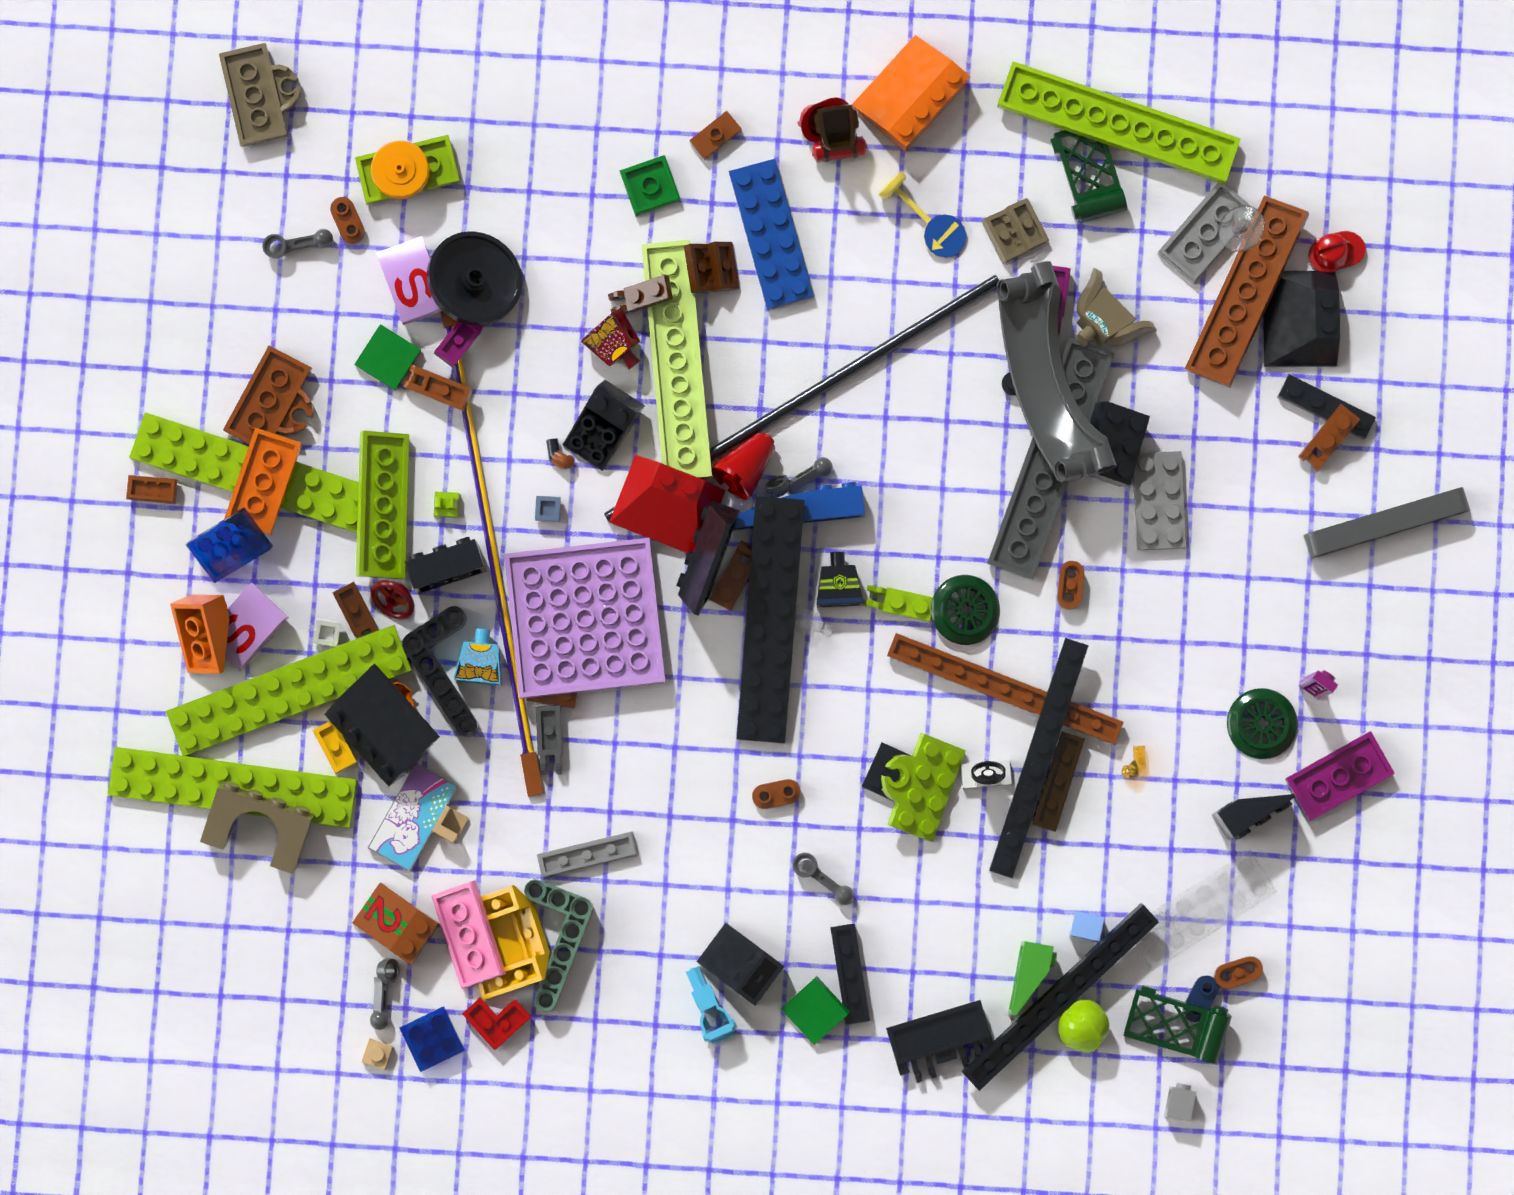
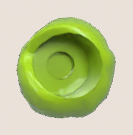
[1058,999,1109,1053]

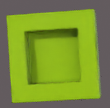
[433,492,460,518]

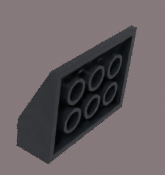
[676,501,740,616]
[324,664,440,787]

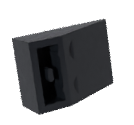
[562,380,645,471]
[1212,794,1295,840]
[696,922,785,1006]

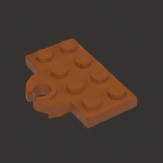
[223,345,314,444]

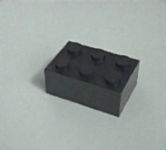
[1089,401,1150,487]
[405,537,487,594]

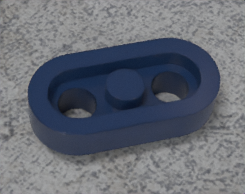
[1182,975,1219,1022]

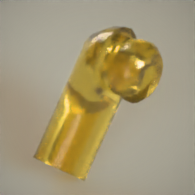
[1121,746,1146,779]

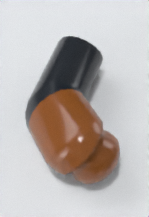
[546,438,574,470]

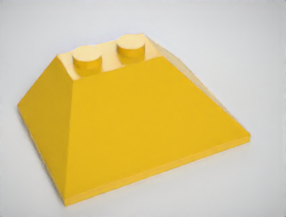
[478,885,550,1000]

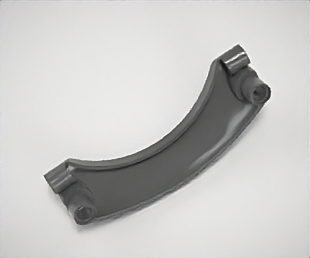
[997,261,1117,482]

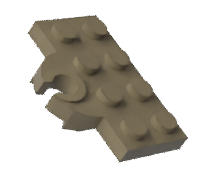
[219,43,301,147]

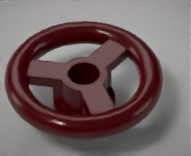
[371,580,415,620]

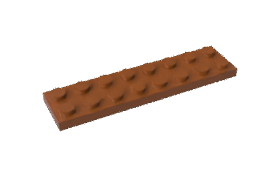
[1185,195,1309,388]

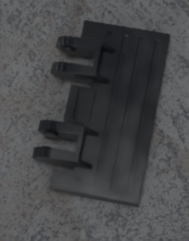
[886,1000,993,1083]

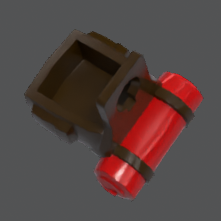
[812,104,867,163]

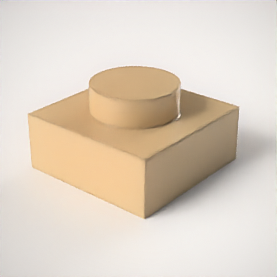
[361,1038,393,1070]

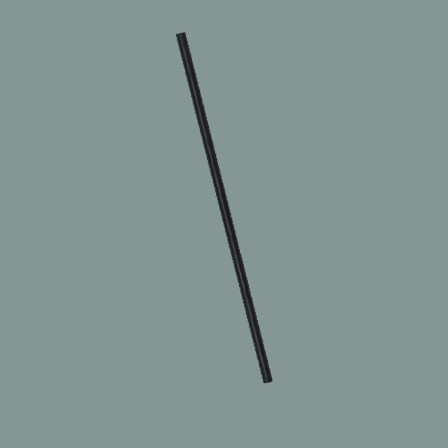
[604,275,999,521]

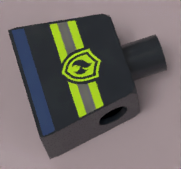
[816,552,863,608]

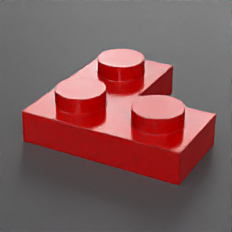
[462,997,532,1050]

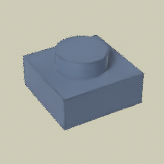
[535,496,561,522]

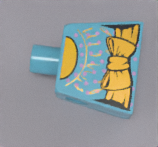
[454,628,502,686]

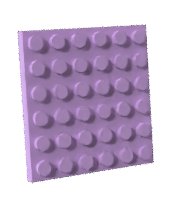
[504,538,666,699]

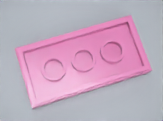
[431,880,506,989]

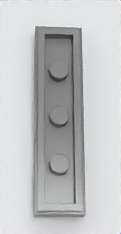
[537,831,638,878]

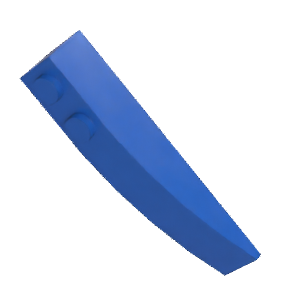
[733,482,865,531]

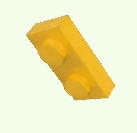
[312,721,357,774]

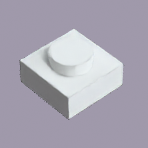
[313,618,341,647]

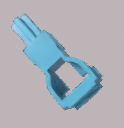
[686,966,737,1045]

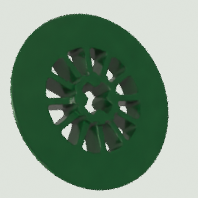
[931,575,1000,645]
[1227,688,1298,759]

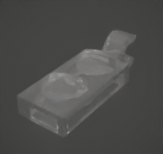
[794,605,834,638]

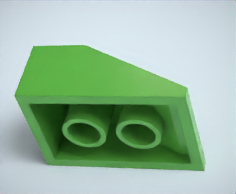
[1008,941,1057,1015]

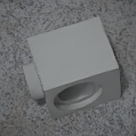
[1164,1083,1197,1121]

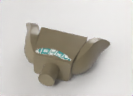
[1076,268,1157,346]

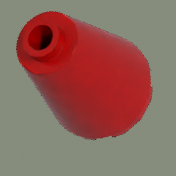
[712,433,775,500]

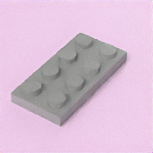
[1133,451,1186,550]

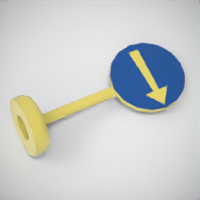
[878,171,966,258]

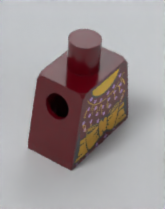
[581,308,640,370]

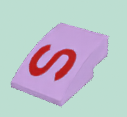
[377,236,442,325]
[225,583,289,671]

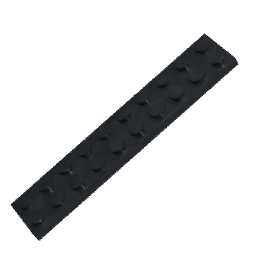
[736,496,805,744]

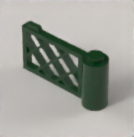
[1050,130,1128,223]
[1123,985,1232,1064]

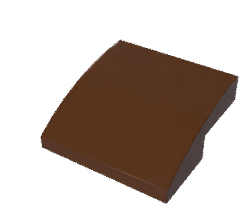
[684,241,740,293]

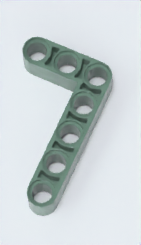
[524,879,593,1012]

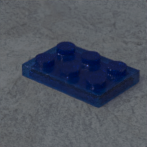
[186,507,273,583]

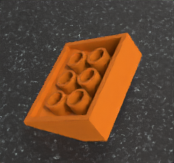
[853,35,970,153]

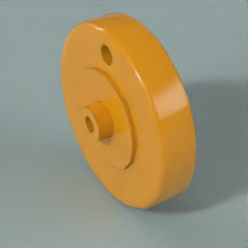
[371,141,430,200]

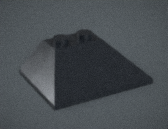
[1263,271,1340,367]

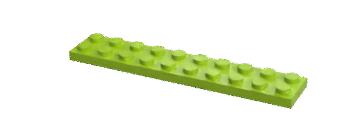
[997,61,1241,185]
[129,412,358,533]
[166,624,412,756]
[107,747,357,828]

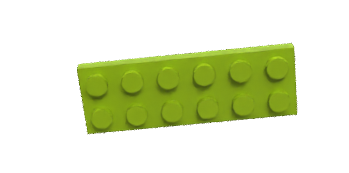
[356,430,409,580]

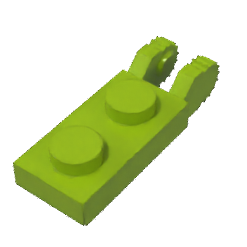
[864,585,933,622]

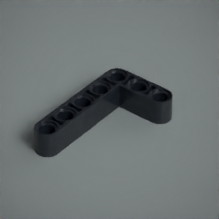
[402,606,479,737]

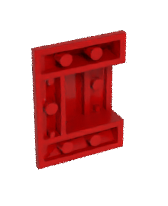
[609,455,726,554]

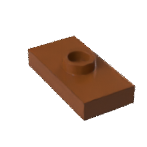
[689,111,742,160]
[126,475,178,504]

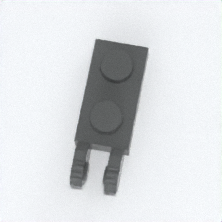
[536,705,563,775]

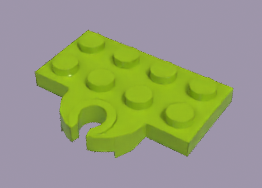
[881,733,966,842]

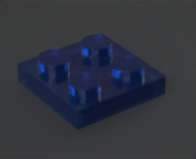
[399,1006,466,1072]

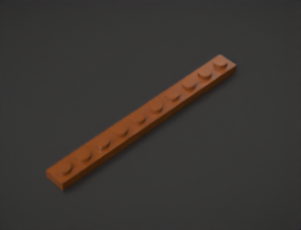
[887,633,1124,745]

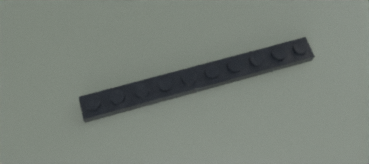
[989,638,1089,878]
[961,903,1159,1091]

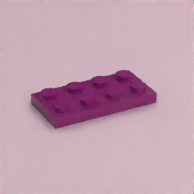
[1285,731,1395,821]

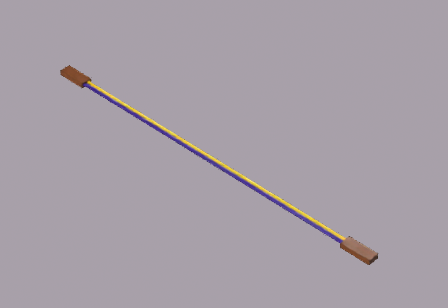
[440,311,544,797]

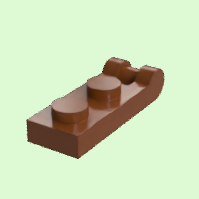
[403,365,473,411]
[1298,404,1360,472]
[710,540,752,611]

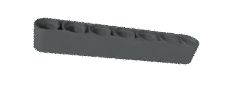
[1303,487,1470,558]

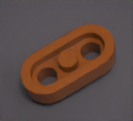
[330,197,365,244]
[1057,561,1084,610]
[752,779,801,809]
[1214,956,1263,989]

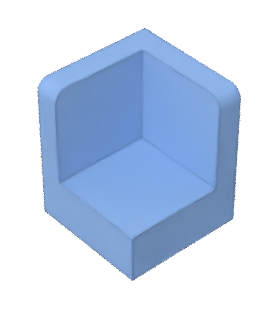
[1069,911,1104,942]

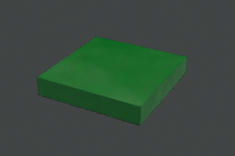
[619,155,681,217]
[354,324,422,391]
[781,976,850,1045]

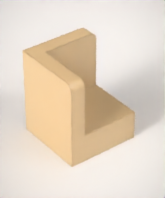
[432,805,468,843]

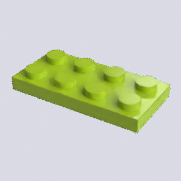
[355,135,460,205]

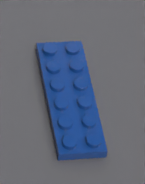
[729,159,814,310]

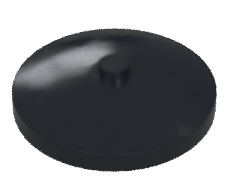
[426,231,523,326]

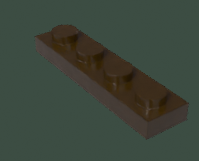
[1032,731,1085,832]

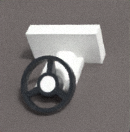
[960,760,1012,789]

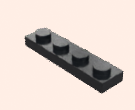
[1277,374,1376,440]
[830,923,870,1025]

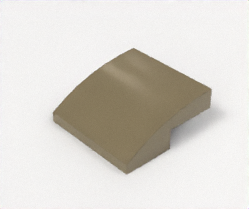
[981,198,1049,264]

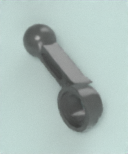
[262,229,333,259]
[765,457,833,498]
[793,853,854,905]
[370,958,399,1030]

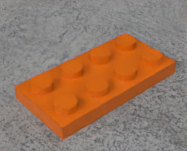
[224,428,302,535]

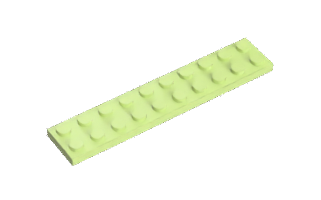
[642,240,712,479]

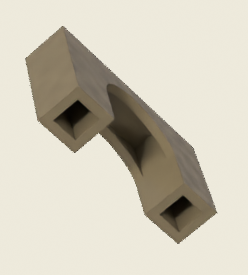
[200,781,315,874]

